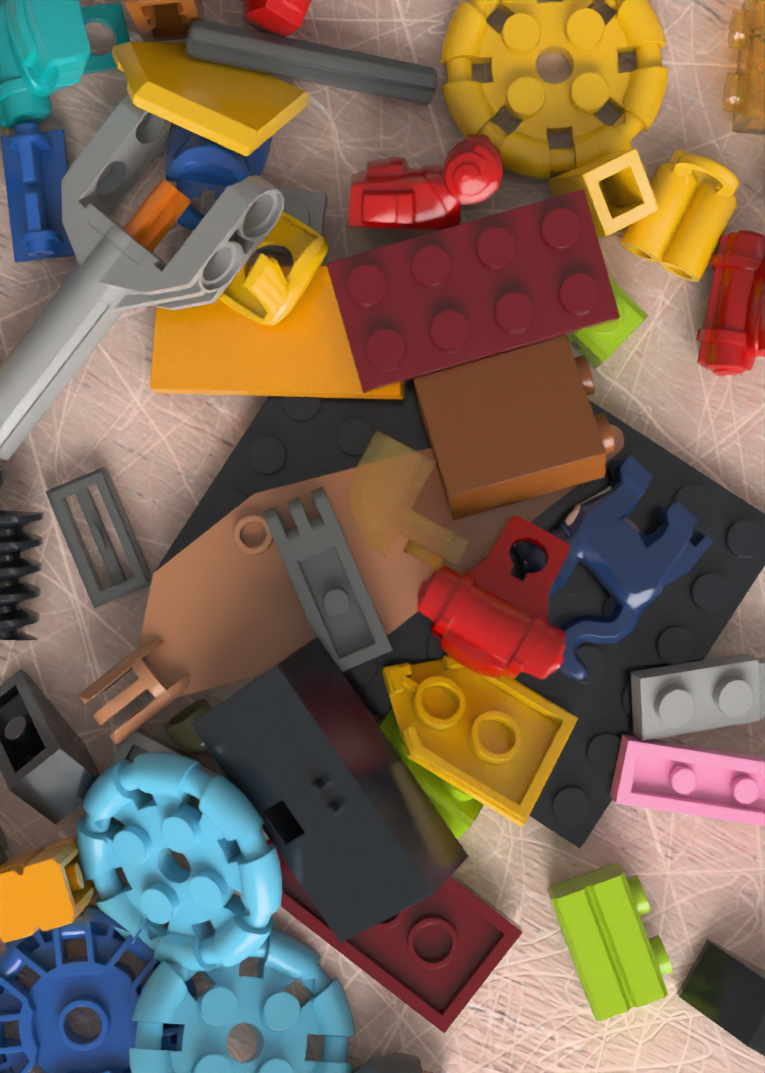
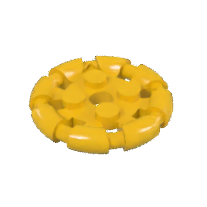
[440,0,669,181]

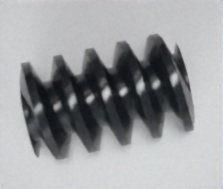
[0,510,44,641]

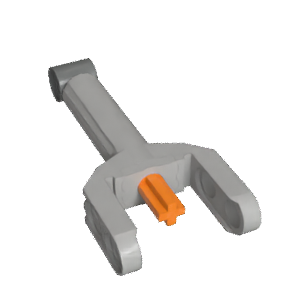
[0,94,284,488]

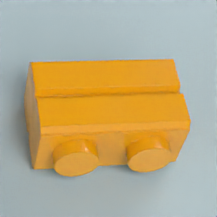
[0,836,96,943]

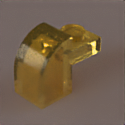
[350,431,470,570]

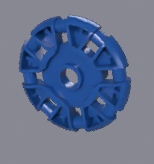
[0,905,197,1073]

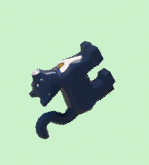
[512,455,713,681]

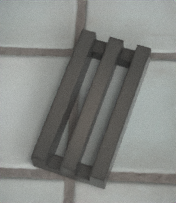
[45,467,152,608]

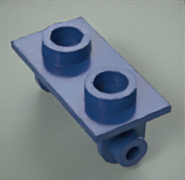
[0,123,75,263]

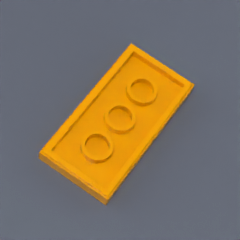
[150,265,405,400]

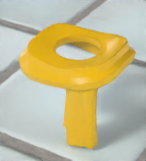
[218,211,328,326]

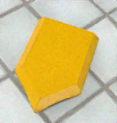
[112,42,309,156]
[381,655,578,827]

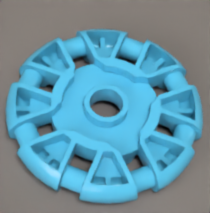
[76,752,282,971]
[129,928,355,1073]

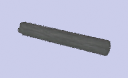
[186,19,437,105]

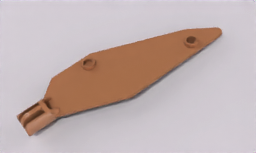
[77,424,624,746]

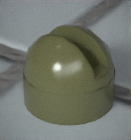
[164,699,213,754]

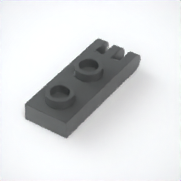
[263,486,393,672]

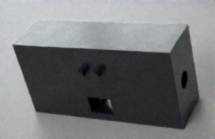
[191,637,469,943]

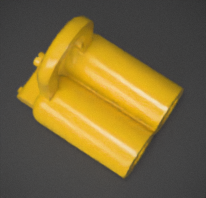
[620,148,741,283]

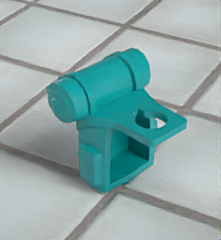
[0,0,131,129]

